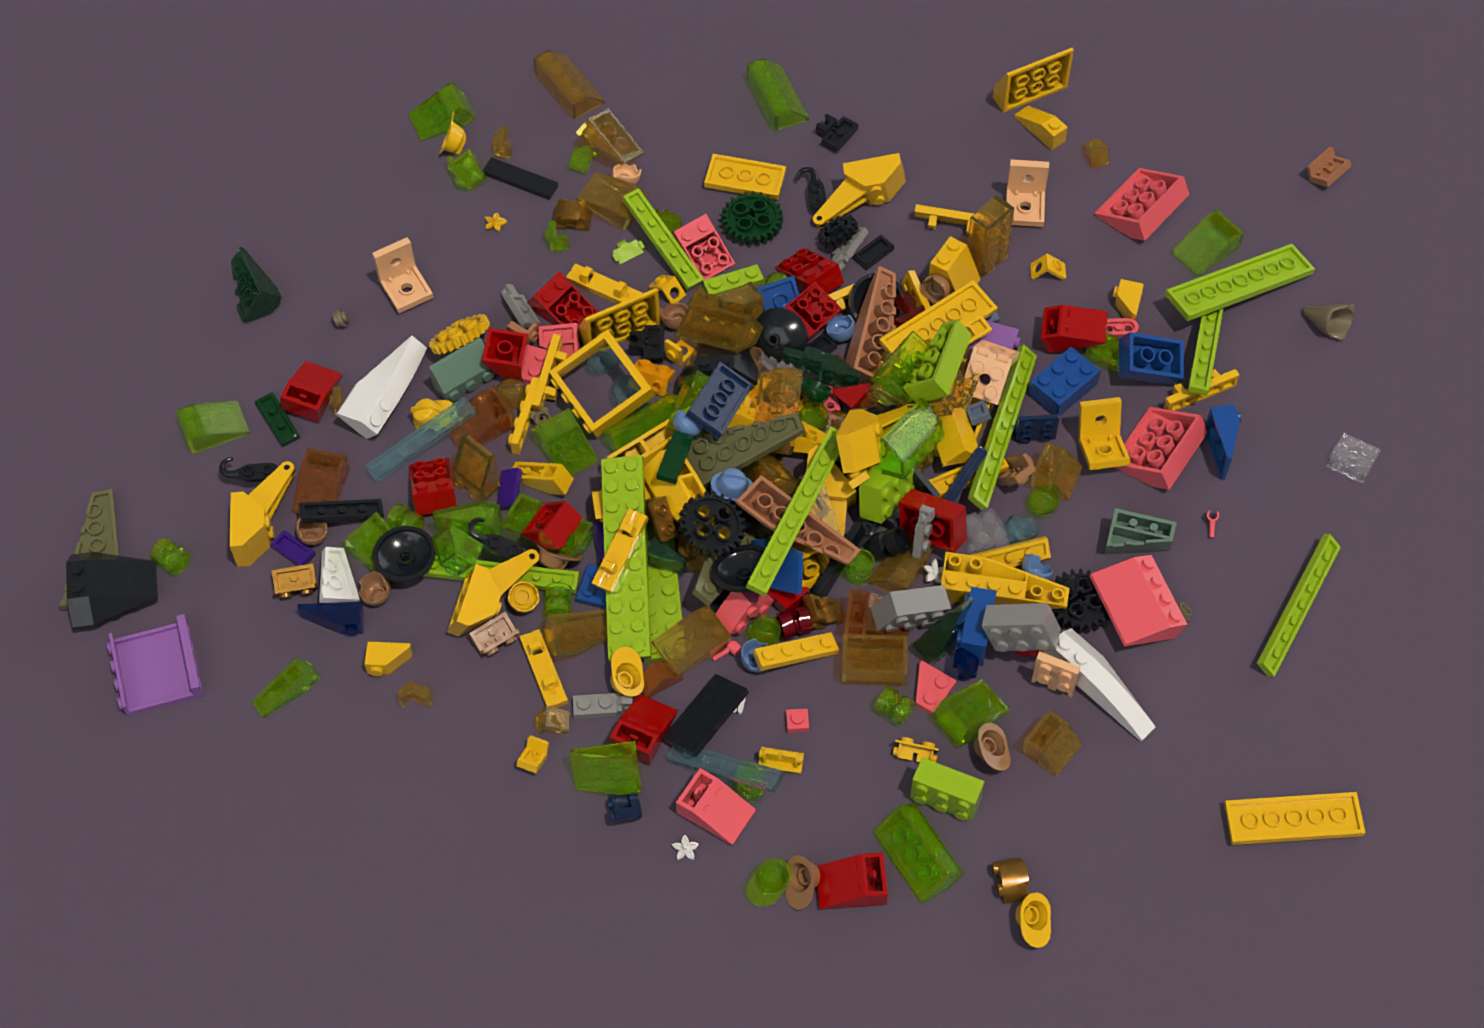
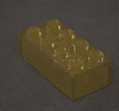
[967,195,1014,277]

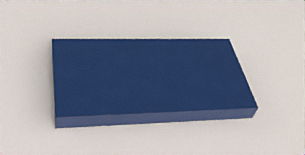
[685,362,753,439]

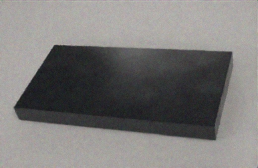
[663,674,749,757]

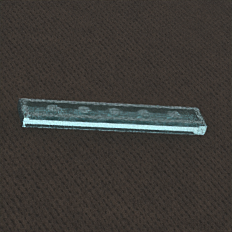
[365,396,476,483]
[665,746,785,793]

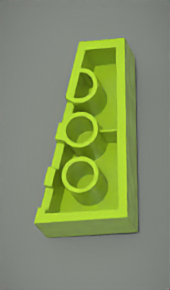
[903,319,971,404]

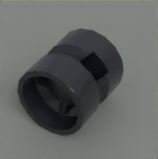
[870,527,909,560]

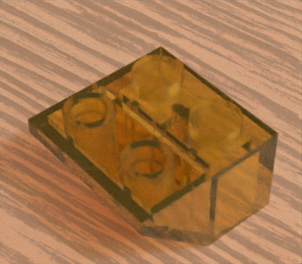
[1030,442,1083,501]
[1021,710,1082,776]

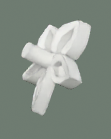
[923,559,943,584]
[672,835,699,861]

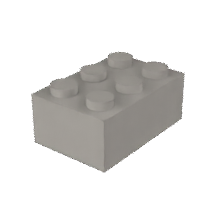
[870,585,951,632]
[982,603,1061,652]

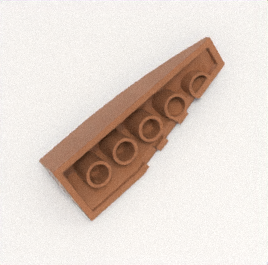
[842,266,896,385]
[735,475,861,565]

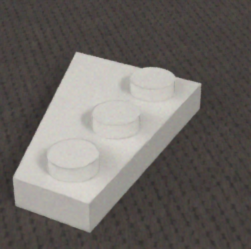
[319,547,360,604]

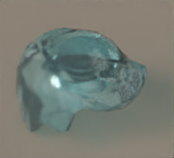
[587,344,620,374]

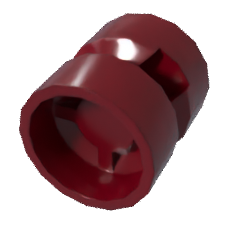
[776,605,813,640]

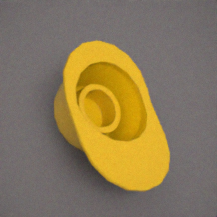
[439,111,466,154]
[410,398,457,430]
[610,646,644,697]
[1015,893,1051,948]

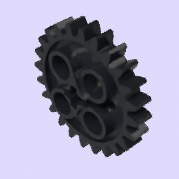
[678,491,747,558]
[1051,569,1110,633]

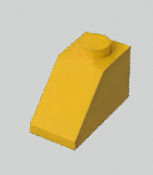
[1113,279,1144,320]
[364,642,413,676]

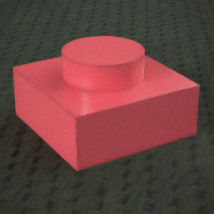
[786,708,809,733]

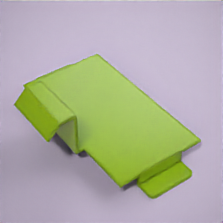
[612,239,645,264]

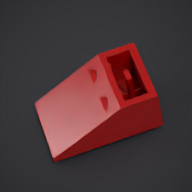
[775,247,844,294]
[527,271,599,325]
[784,282,842,343]
[1041,305,1108,353]
[280,361,343,423]
[409,458,457,516]
[609,694,678,765]
[817,852,888,910]

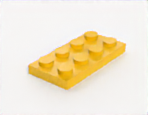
[704,154,786,200]

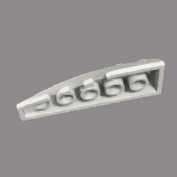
[336,336,427,439]
[1045,628,1155,742]

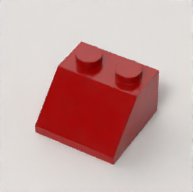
[482,328,528,380]
[521,501,582,550]

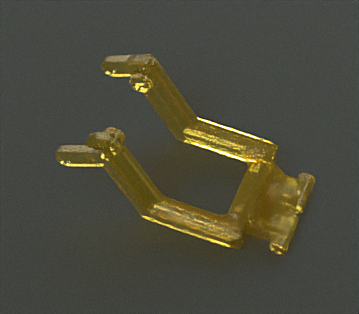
[860,351,980,421]

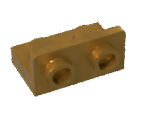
[645,496,678,542]

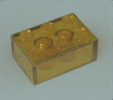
[842,634,908,686]

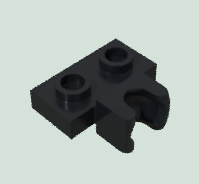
[816,114,858,152]
[629,325,665,362]

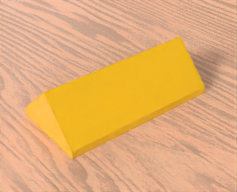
[921,387,978,467]

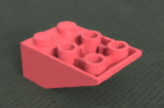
[672,214,735,280]
[676,768,756,846]

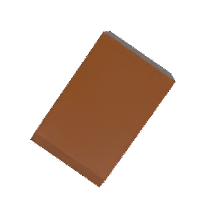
[641,662,683,698]

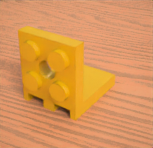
[1078,397,1130,470]

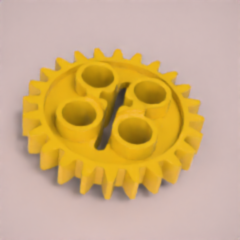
[429,314,490,355]

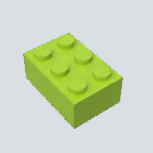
[859,452,914,524]
[910,757,985,822]

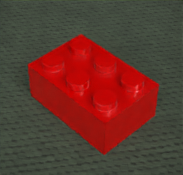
[899,489,967,553]

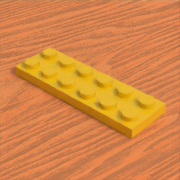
[879,280,998,371]
[1224,792,1366,845]

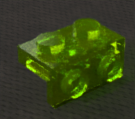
[446,149,487,191]
[1085,332,1120,371]

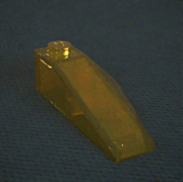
[868,538,936,593]
[541,609,607,657]

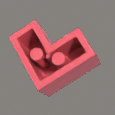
[712,591,774,635]

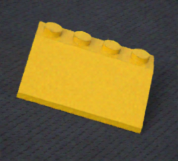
[993,48,1074,113]
[579,288,661,352]

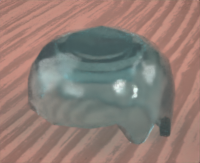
[611,375,641,405]
[1006,513,1039,542]

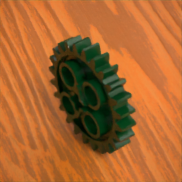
[721,191,783,246]

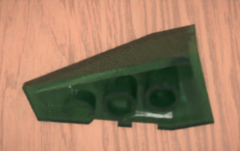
[231,246,282,322]
[912,597,974,663]

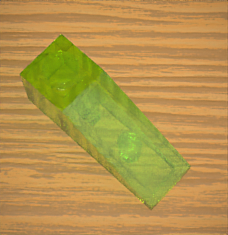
[252,658,320,718]

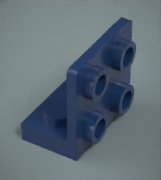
[1014,414,1060,443]

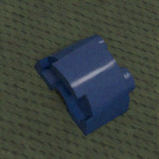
[607,785,642,823]

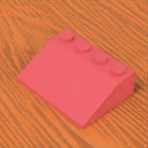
[1094,168,1190,241]
[1114,407,1208,490]
[1089,555,1188,647]

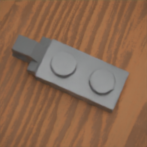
[832,227,868,271]
[501,284,540,328]
[912,505,935,559]
[573,693,633,719]

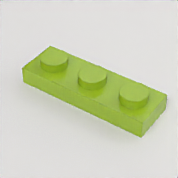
[703,264,764,300]

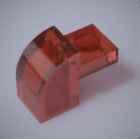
[894,290,925,328]

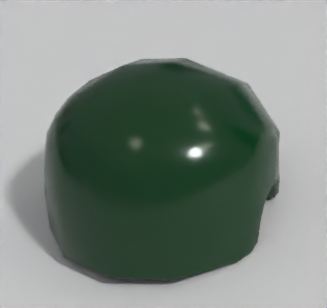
[800,378,832,404]

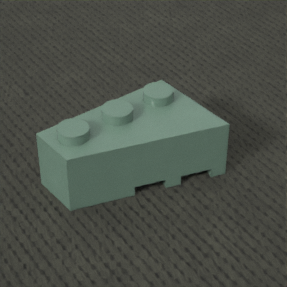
[1104,508,1177,555]

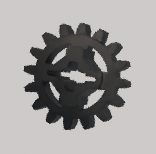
[818,214,859,249]

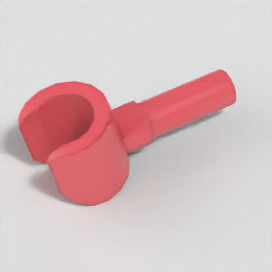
[1207,510,1220,538]
[712,641,741,661]

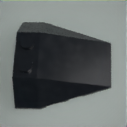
[678,333,759,392]
[66,552,158,630]

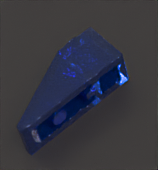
[297,601,364,636]

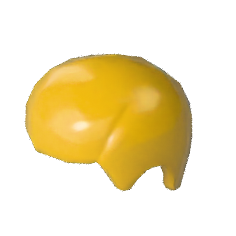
[508,581,540,613]

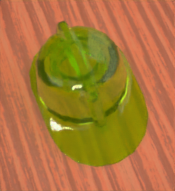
[747,858,792,906]

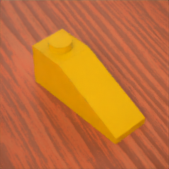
[1014,106,1068,151]
[512,461,574,495]

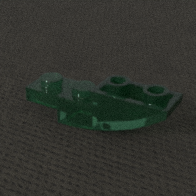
[781,346,860,387]
[647,536,687,573]

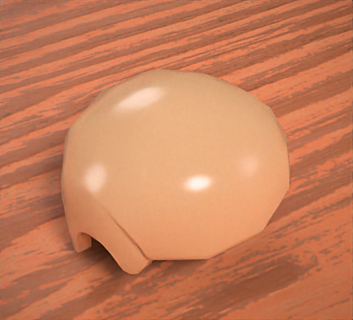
[612,163,642,188]

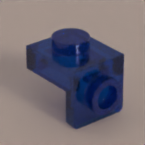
[953,647,979,681]

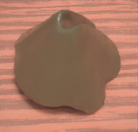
[1303,304,1355,340]

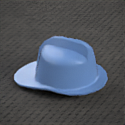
[710,468,753,501]

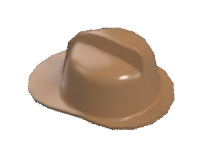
[536,543,584,570]
[974,723,1011,771]
[785,855,820,910]

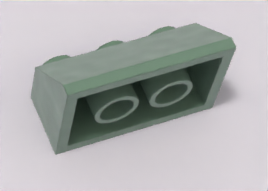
[429,337,496,402]

